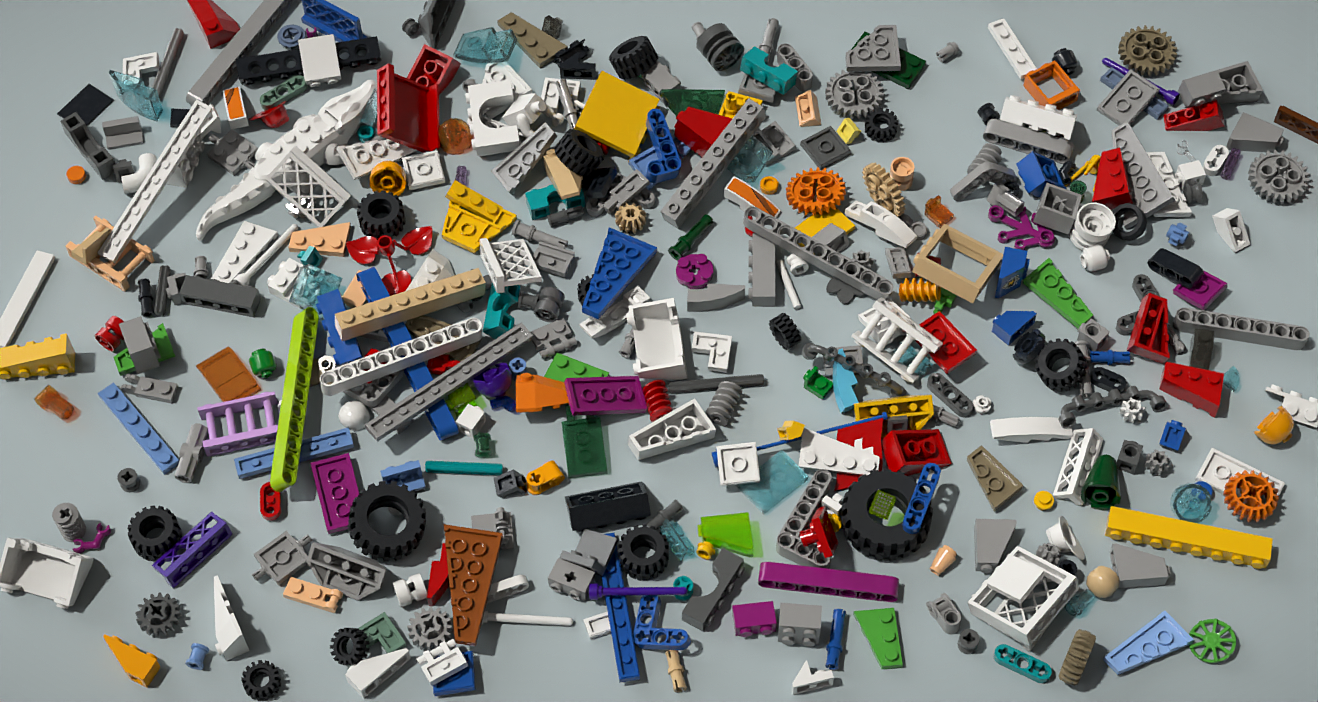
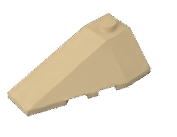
[542,149,583,200]

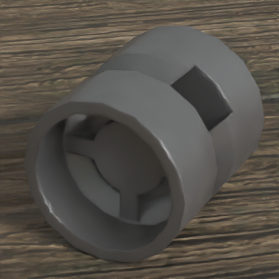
[534,287,565,322]

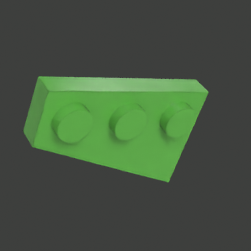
[113,323,175,376]

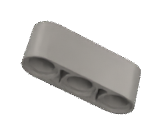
[777,43,813,91]

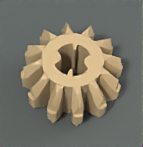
[615,202,646,234]

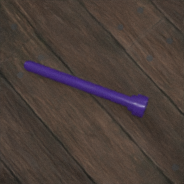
[1102,58,1180,106]
[589,584,688,600]

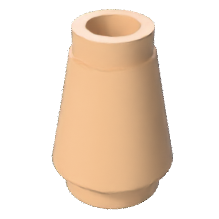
[929,545,957,576]

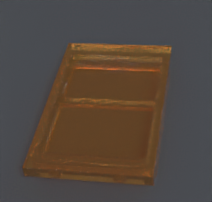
[196,346,261,402]

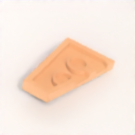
[288,222,351,257]

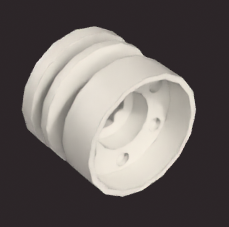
[1069,203,1116,251]

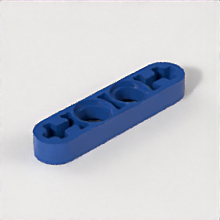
[902,463,941,534]

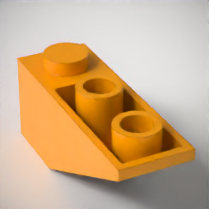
[103,634,161,688]

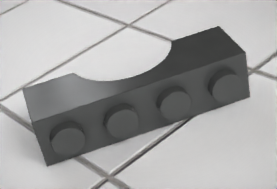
[60,112,115,180]
[682,548,745,631]

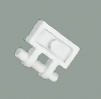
[416,639,468,686]

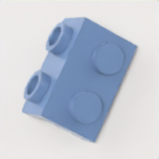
[380,460,426,491]

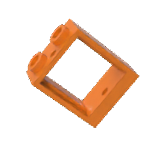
[1023,60,1080,110]

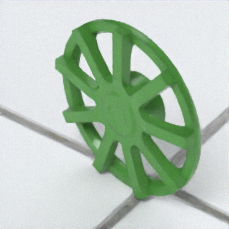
[1189,618,1236,663]

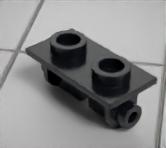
[553,39,590,69]

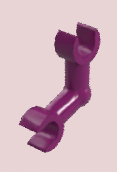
[73,522,111,554]

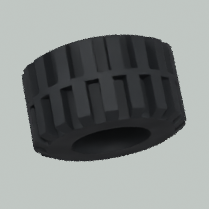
[609,36,658,79]
[554,129,605,177]
[357,190,406,240]
[1035,338,1087,392]
[127,505,182,561]
[618,524,669,580]

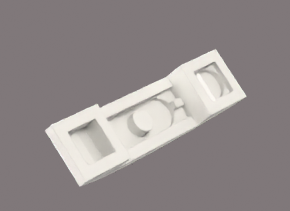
[580,286,650,338]

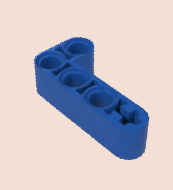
[646,109,681,183]

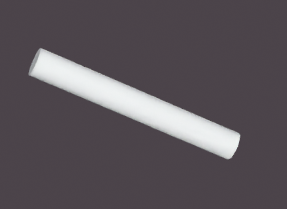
[776,260,801,310]

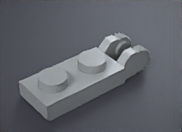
[121,374,178,404]

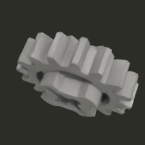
[407,606,453,651]

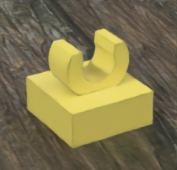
[836,118,861,144]

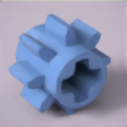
[1166,222,1190,246]

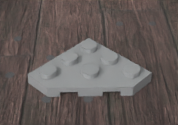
[845,25,901,72]

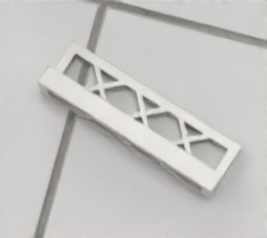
[1053,428,1103,505]

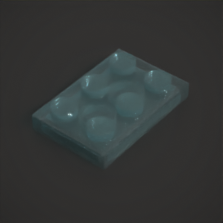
[737,450,808,514]

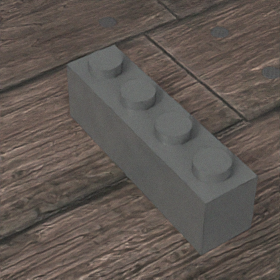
[179,275,261,317]

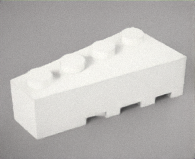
[1000,95,1078,140]

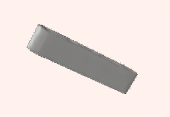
[983,119,1074,164]

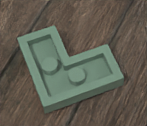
[359,612,407,653]

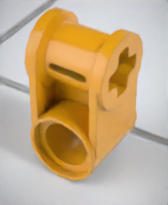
[526,460,565,495]

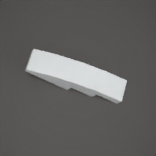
[990,417,1073,443]

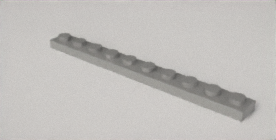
[365,322,533,442]

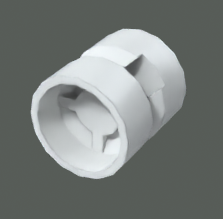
[393,573,427,607]

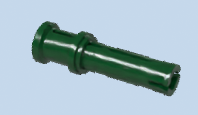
[668,214,713,261]

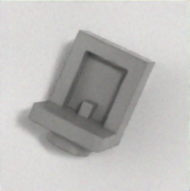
[285,191,317,219]
[166,273,186,305]

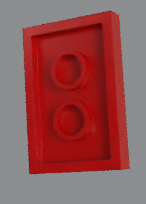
[915,311,977,374]
[799,506,839,558]

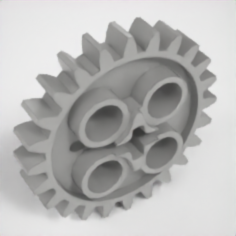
[825,70,884,119]
[1248,150,1310,204]

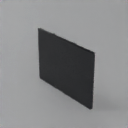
[57,84,114,126]

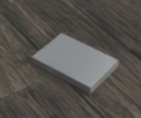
[1097,69,1160,126]

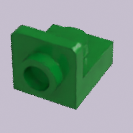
[803,366,833,400]

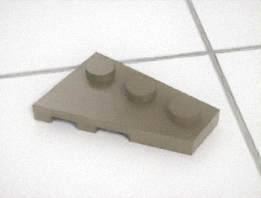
[967,445,1023,511]

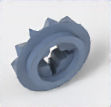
[277,24,306,49]

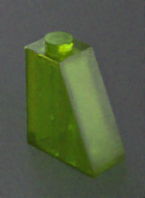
[697,512,753,557]

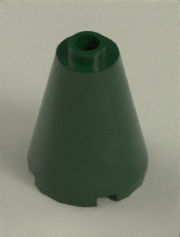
[1081,454,1121,510]

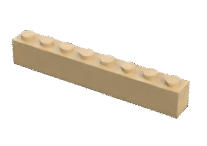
[335,268,486,341]

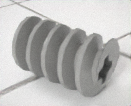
[967,143,1002,184]
[706,381,743,426]
[52,503,86,542]

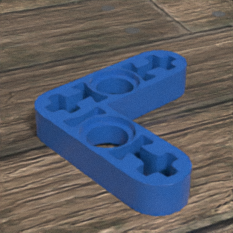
[633,595,691,650]

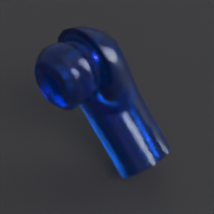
[489,396,516,412]

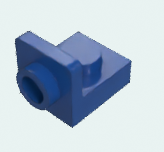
[1159,420,1186,451]

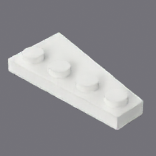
[1146,152,1192,217]
[211,221,279,283]
[798,428,880,475]

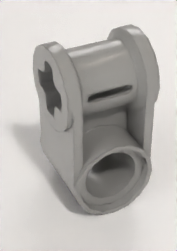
[926,593,961,634]

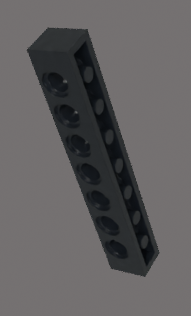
[236,36,382,85]

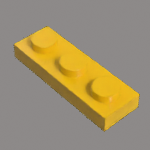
[445,180,503,222]

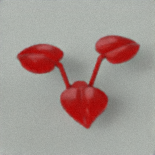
[346,226,433,296]

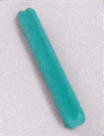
[425,461,503,475]

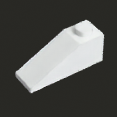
[345,648,411,699]

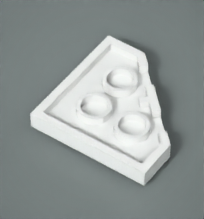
[482,56,532,119]

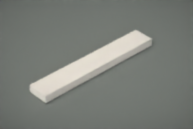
[0,250,55,348]

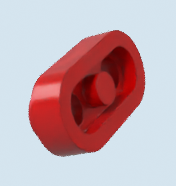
[260,482,281,521]

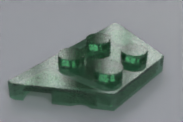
[659,89,725,117]

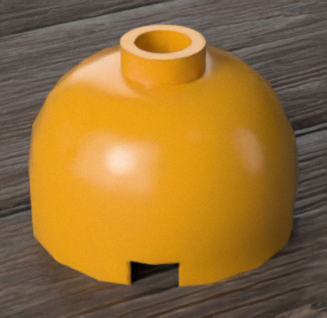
[370,161,406,196]
[1254,406,1294,445]

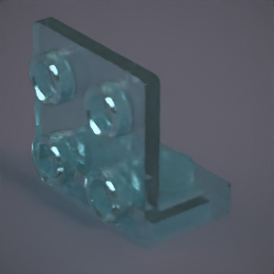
[727,135,773,183]

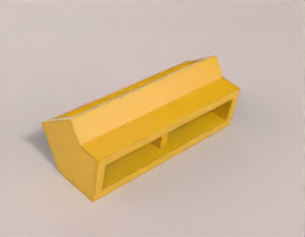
[777,420,805,440]

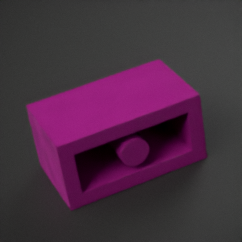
[732,601,777,637]

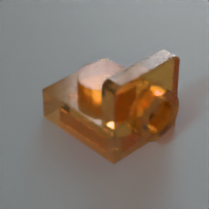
[924,195,954,228]

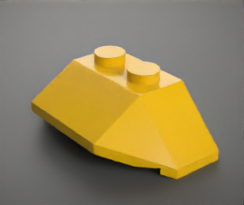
[854,395,934,439]

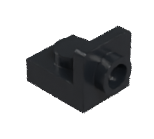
[493,469,527,498]

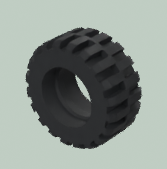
[348,481,426,562]

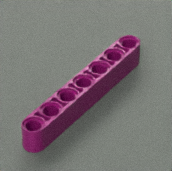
[758,562,899,602]

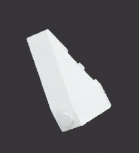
[214,575,249,661]

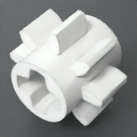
[1119,398,1145,423]

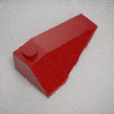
[187,0,240,49]

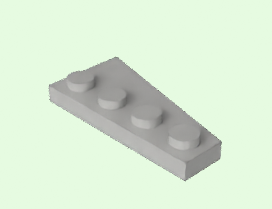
[491,122,557,195]

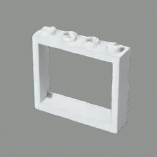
[968,546,1079,647]

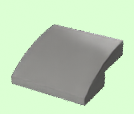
[747,121,797,165]

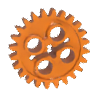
[786,167,846,216]

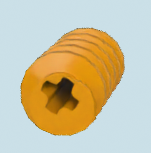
[899,278,941,302]

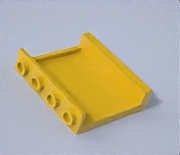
[574,71,660,162]

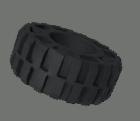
[841,469,933,561]

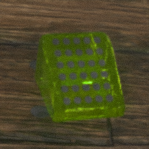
[869,490,896,520]

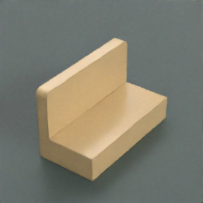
[71,227,111,265]

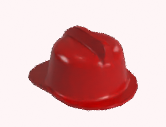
[248,101,289,128]

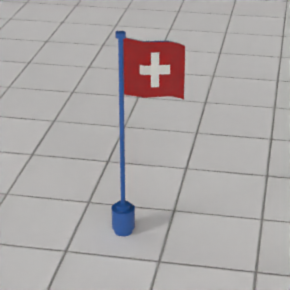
[711,412,888,491]

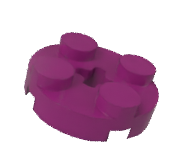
[676,254,713,289]

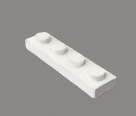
[988,18,1037,80]

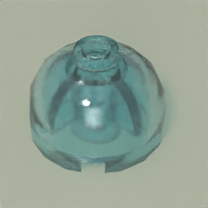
[1170,483,1212,523]

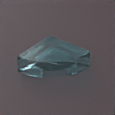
[1223,366,1239,392]

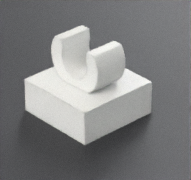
[821,493,843,517]

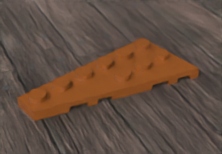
[444,524,503,646]

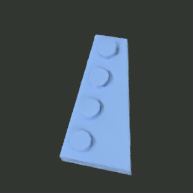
[1103,611,1194,675]

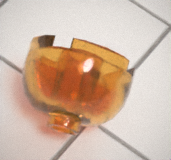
[439,118,473,155]

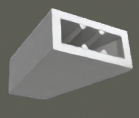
[1226,112,1285,153]
[974,519,1017,573]
[1109,543,1170,589]

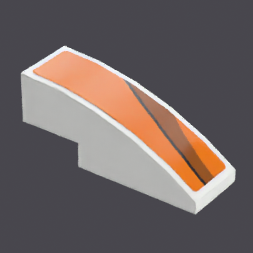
[222,86,249,129]
[724,176,781,218]

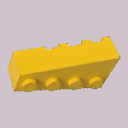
[0,333,76,380]

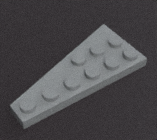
[1111,121,1175,230]

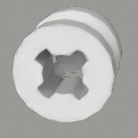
[787,254,809,275]

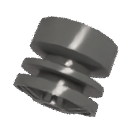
[696,23,744,71]

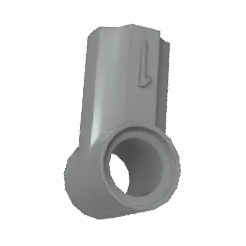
[987,183,1025,216]

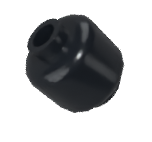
[1052,48,1078,75]

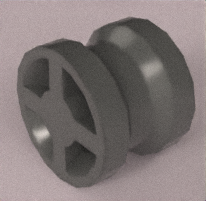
[1183,184,1203,203]
[117,468,140,493]
[957,629,980,654]

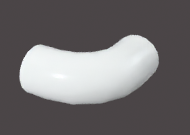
[121,153,157,194]

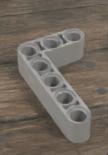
[776,469,832,569]

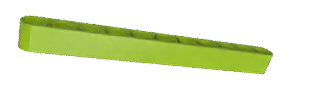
[270,307,319,492]

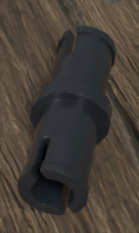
[138,279,154,317]

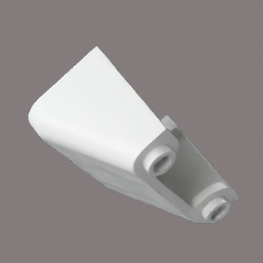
[626,298,688,380]
[0,538,94,609]

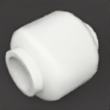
[1080,245,1110,271]

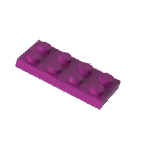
[564,376,647,416]
[311,453,359,534]

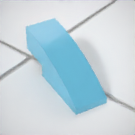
[833,349,859,414]

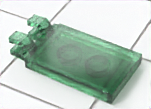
[562,406,608,479]

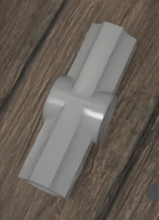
[175,423,208,483]

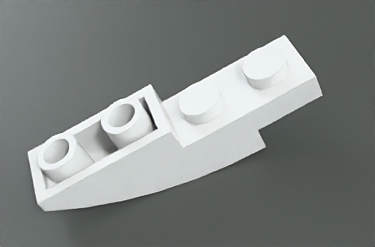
[845,201,917,248]

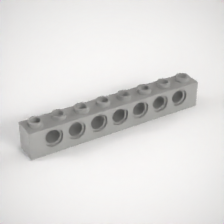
[660,98,766,229]

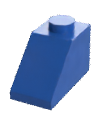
[992,311,1037,346]

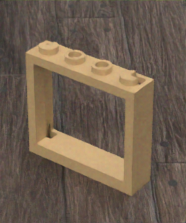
[912,224,1003,303]

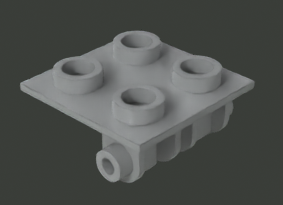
[471,507,514,550]

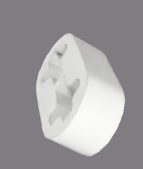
[1203,145,1229,176]

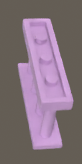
[197,391,278,457]

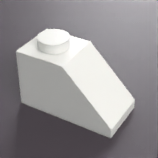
[1212,208,1250,252]

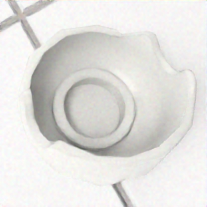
[338,401,371,431]

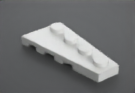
[336,139,417,180]

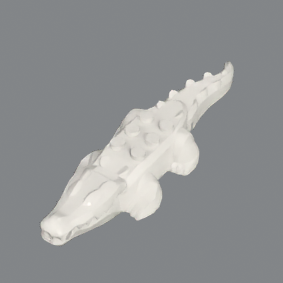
[196,80,377,241]

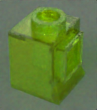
[445,383,477,416]

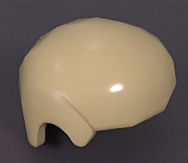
[1086,566,1119,598]

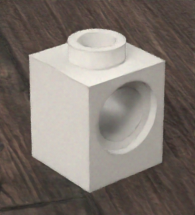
[1175,160,1206,190]
[456,404,486,439]

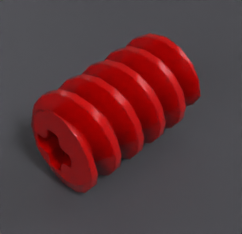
[643,380,673,422]

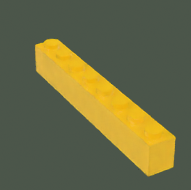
[1105,506,1273,569]

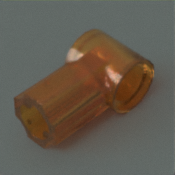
[34,385,74,420]

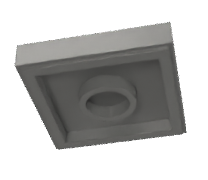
[800,126,851,170]

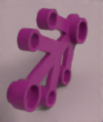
[988,205,1055,250]

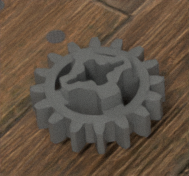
[135,592,182,637]

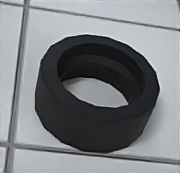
[1112,203,1147,241]

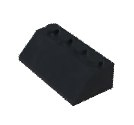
[565,481,651,532]

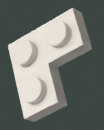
[122,52,159,91]
[541,78,581,112]
[692,332,732,373]

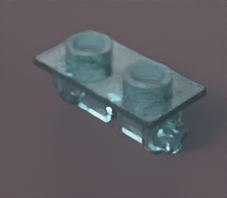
[893,341,932,376]
[660,519,695,562]

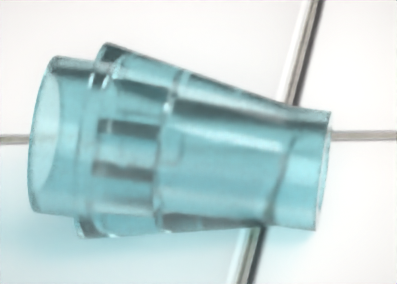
[1064,589,1094,616]

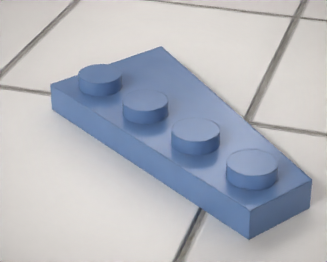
[628,135,692,190]

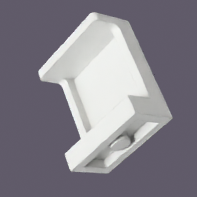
[298,34,342,87]

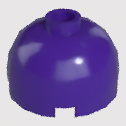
[473,362,512,399]

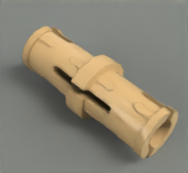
[665,650,687,692]

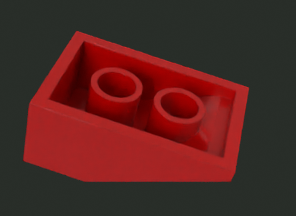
[407,44,461,95]
[881,429,952,476]

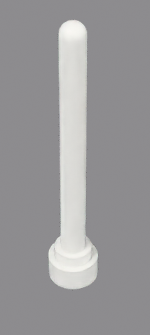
[233,224,298,287]
[481,611,573,626]

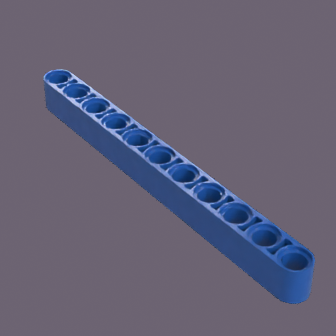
[356,267,459,441]

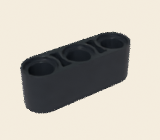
[1147,248,1204,288]

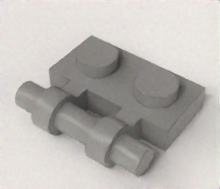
[531,318,577,359]

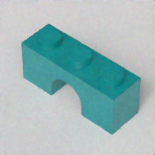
[740,46,798,95]
[525,185,585,220]
[483,278,521,340]

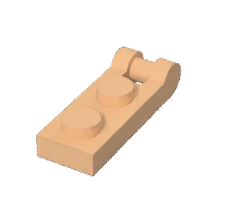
[283,577,343,613]

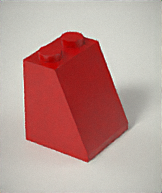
[674,107,732,157]

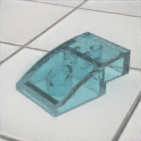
[453,27,518,63]
[109,70,163,122]

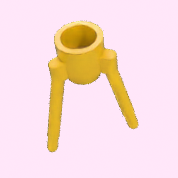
[1065,155,1101,192]

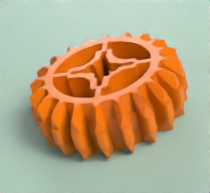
[1223,470,1279,523]

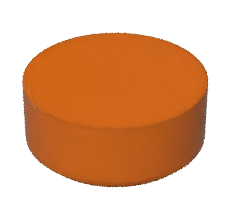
[66,166,86,184]

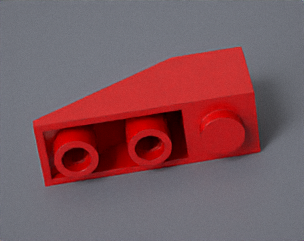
[1164,100,1225,131]

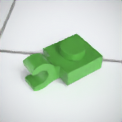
[933,287,957,314]

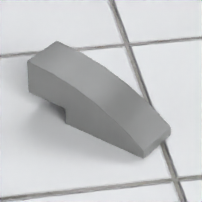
[687,284,745,312]

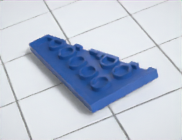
[582,227,657,320]

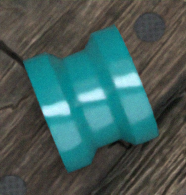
[673,576,693,601]

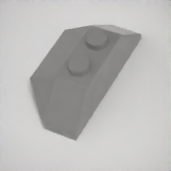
[306,542,387,600]

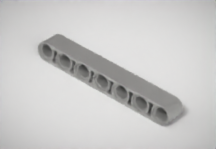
[1173,308,1310,350]

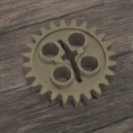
[1118,25,1177,76]

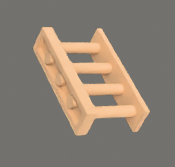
[65,215,155,292]

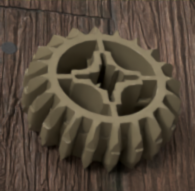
[1058,629,1096,686]

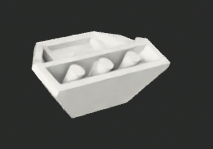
[406,249,455,312]

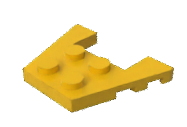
[442,200,517,253]

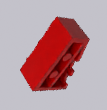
[1092,147,1133,210]
[1127,293,1170,364]
[1159,362,1224,418]

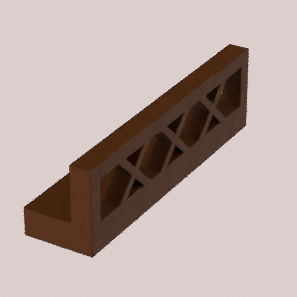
[1274,106,1318,144]

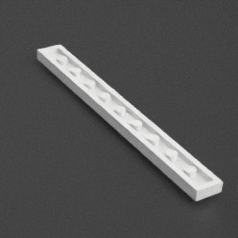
[98,100,213,263]

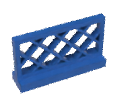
[301,0,368,52]

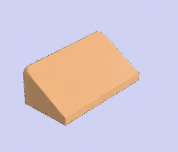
[795,90,821,127]
[342,270,366,309]

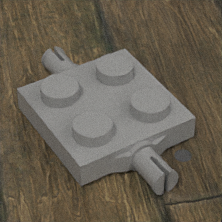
[207,129,258,176]
[251,531,312,585]

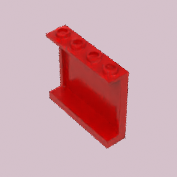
[377,63,440,153]

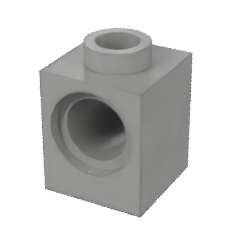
[1077,318,1110,351]

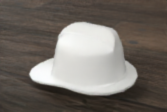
[1046,516,1085,560]

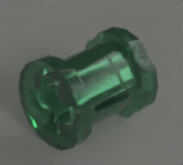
[1070,180,1087,203]
[474,433,492,458]

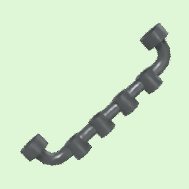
[802,343,906,398]
[1058,386,1167,428]

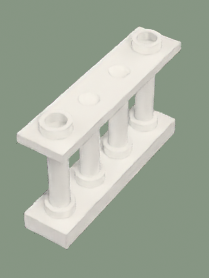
[851,297,943,383]

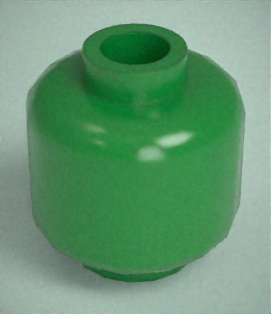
[249,348,277,378]

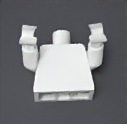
[502,93,564,138]

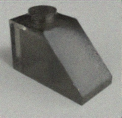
[1189,328,1214,370]

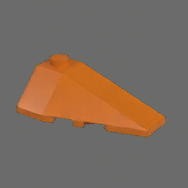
[516,373,570,412]

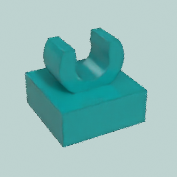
[297,246,323,273]

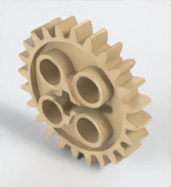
[862,162,906,217]

